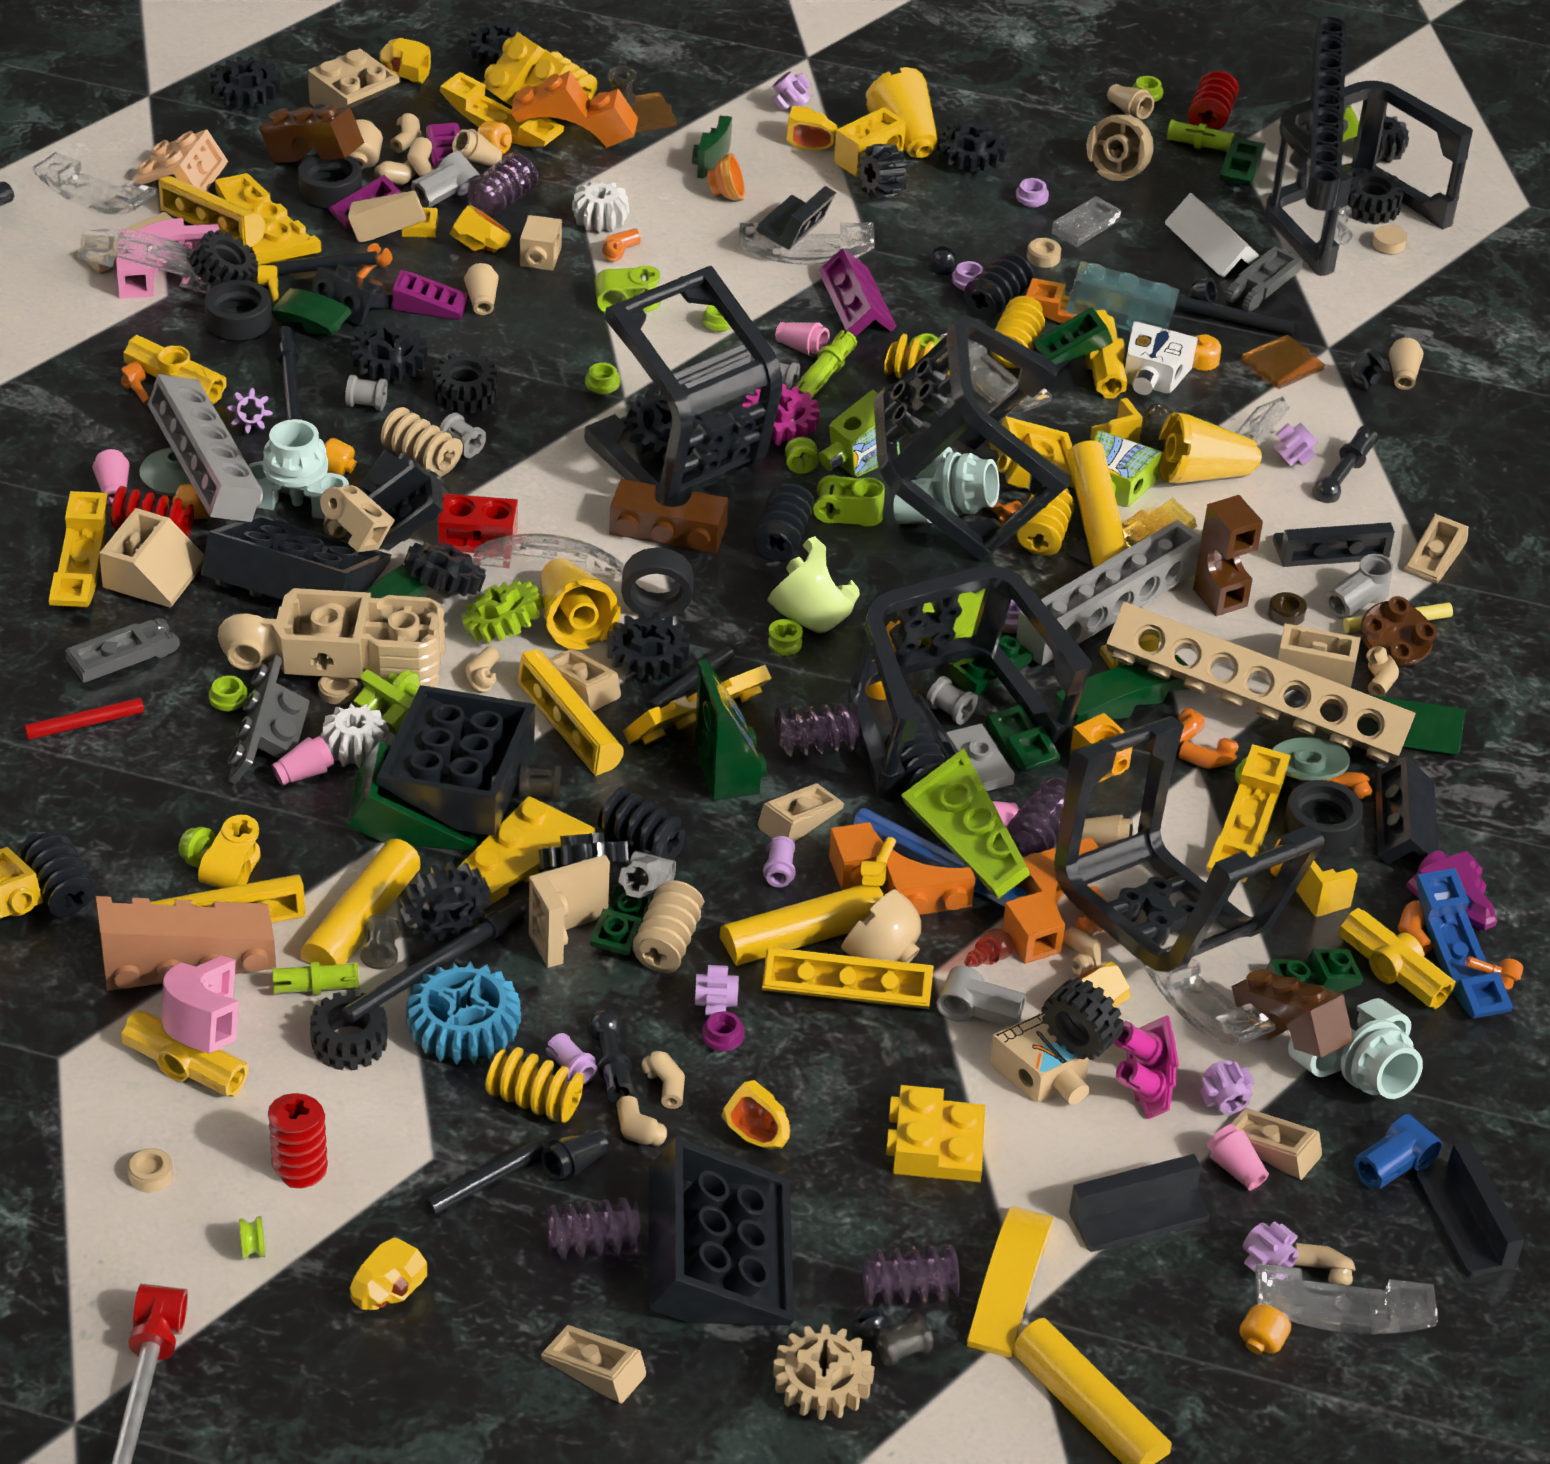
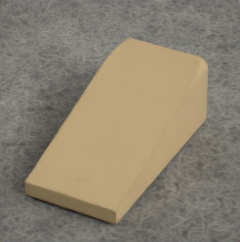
[348,190,426,242]
[1404,514,1469,584]
[549,648,621,711]
[758,783,844,842]
[1231,1108,1322,1179]
[541,1325,646,1403]

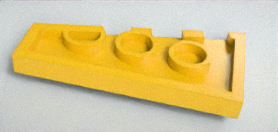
[215,173,321,265]
[623,665,772,745]
[457,796,595,910]

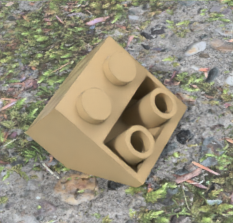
[308,49,399,108]
[99,508,205,608]
[1278,623,1360,688]

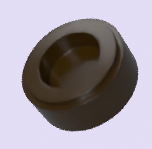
[1268,592,1307,626]

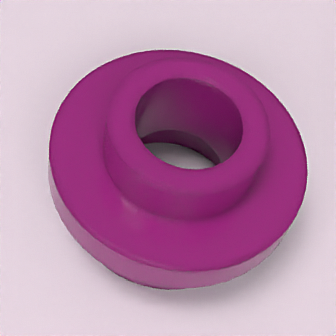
[702,1011,745,1051]

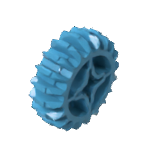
[406,961,521,1066]

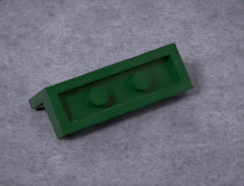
[1357,695,1466,755]

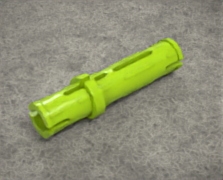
[791,331,857,400]

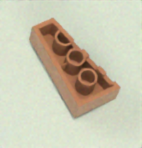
[96,896,276,991]

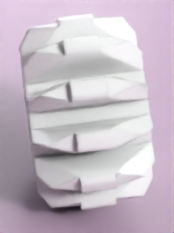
[572,180,629,233]
[321,703,389,768]

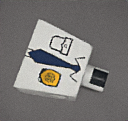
[1125,321,1198,395]

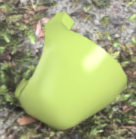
[768,536,860,634]

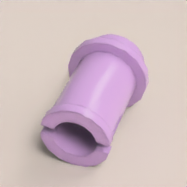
[763,836,796,887]
[546,1033,597,1084]

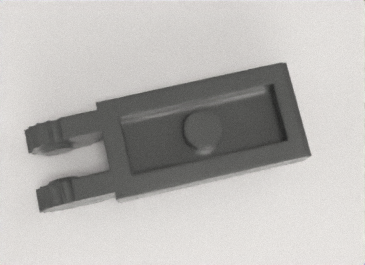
[1225,246,1304,312]
[65,618,180,683]

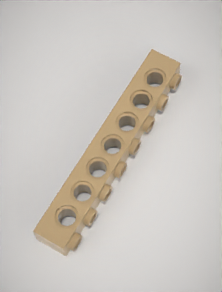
[1106,601,1416,764]

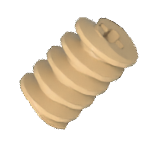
[381,407,463,477]
[633,880,705,973]

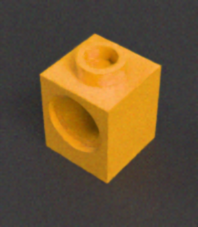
[1070,713,1132,783]

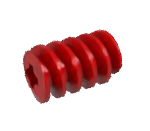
[1187,71,1239,130]
[110,486,194,538]
[268,1093,328,1189]

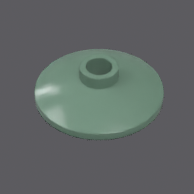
[140,447,191,497]
[1272,737,1350,782]

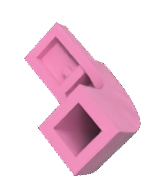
[116,218,219,299]
[161,956,239,1053]

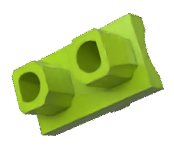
[353,669,420,736]

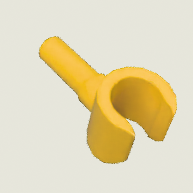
[258,265,280,305]
[861,837,896,886]

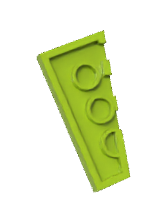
[901,748,1030,899]

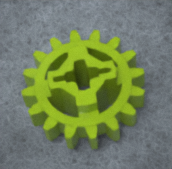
[461,579,544,643]

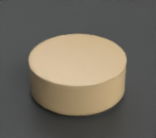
[1372,225,1407,254]
[1027,238,1061,268]
[318,676,358,704]
[127,1148,173,1192]

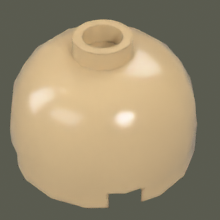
[1086,115,1153,181]
[841,889,921,963]

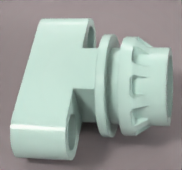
[248,419,349,519]
[893,447,999,524]
[1288,998,1423,1099]

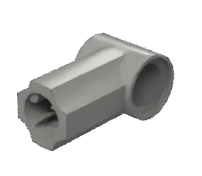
[411,151,481,208]
[1325,554,1393,619]
[618,851,676,898]
[937,965,1027,1027]

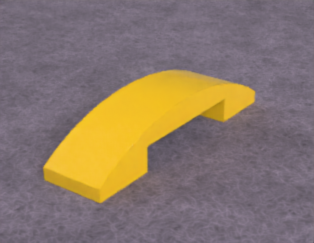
[440,72,564,147]
[49,491,108,607]
[1206,744,1291,882]
[967,1206,1054,1358]

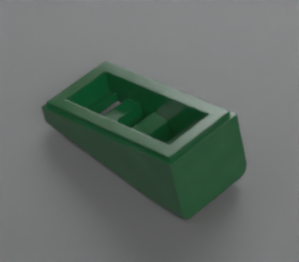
[1032,307,1113,365]

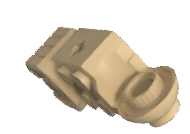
[217,588,446,688]

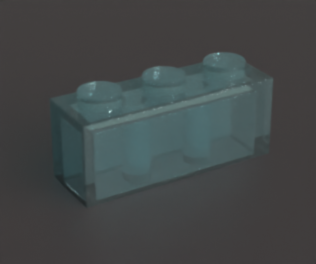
[1065,261,1180,332]

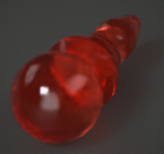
[964,929,1014,967]

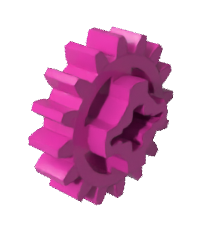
[743,384,820,445]

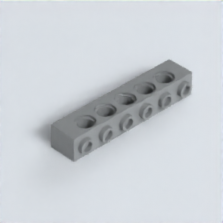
[148,374,263,522]
[1016,520,1202,666]

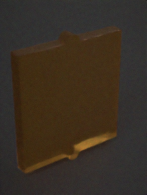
[625,92,677,133]
[1241,335,1325,389]

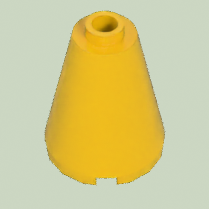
[866,67,938,158]
[1159,412,1261,484]
[540,558,621,650]

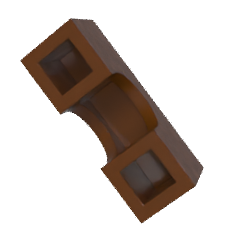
[259,105,365,163]
[609,479,728,554]
[1193,495,1263,616]
[1231,969,1354,1058]

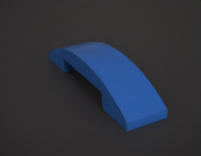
[1416,868,1513,1019]

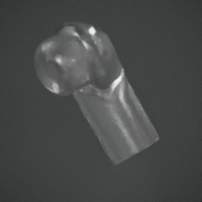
[1334,205,1353,245]

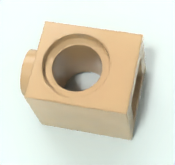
[520,215,562,271]

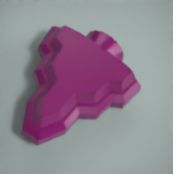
[1407,850,1497,931]

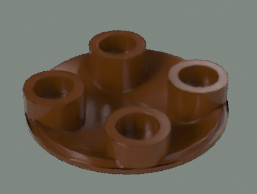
[1361,596,1437,666]

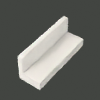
[1165,192,1261,277]

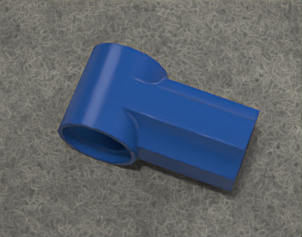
[1354,1114,1443,1189]

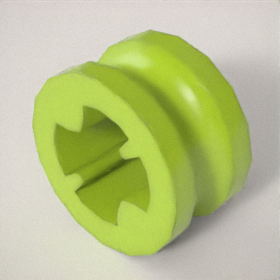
[785,437,819,474]
[768,619,803,656]
[239,1216,265,1259]

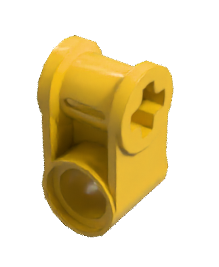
[198,815,261,889]

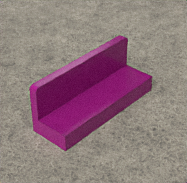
[818,248,896,337]

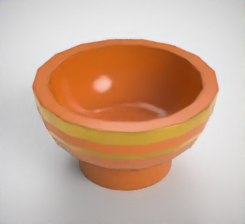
[707,153,745,201]

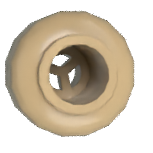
[349,119,383,170]

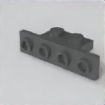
[227,654,310,785]

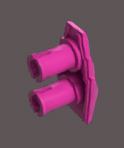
[1113,1015,1179,1119]

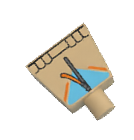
[990,1013,1089,1105]

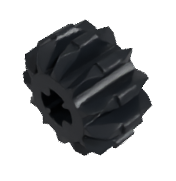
[1353,115,1409,163]
[857,143,909,200]

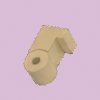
[320,485,394,552]

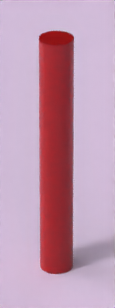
[24,698,144,740]

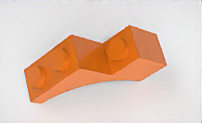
[511,71,638,148]
[829,822,976,915]
[1002,837,1099,964]

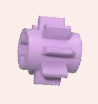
[771,71,812,110]
[226,388,273,434]
[1274,422,1318,466]
[695,965,739,1016]
[1199,1060,1255,1114]
[1243,1222,1299,1278]

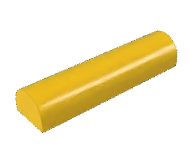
[159,176,265,247]
[1068,441,1128,569]
[517,650,624,776]
[301,839,420,966]
[150,874,306,923]
[720,885,884,966]
[762,947,934,1009]
[1013,1318,1172,1464]

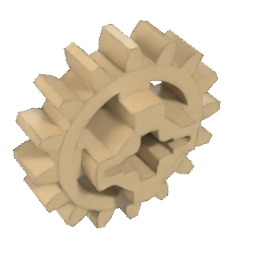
[773,1325,874,1420]

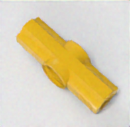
[1085,310,1127,398]
[123,335,226,404]
[1338,908,1456,1009]
[121,1010,249,1097]

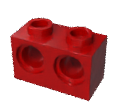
[438,494,518,556]

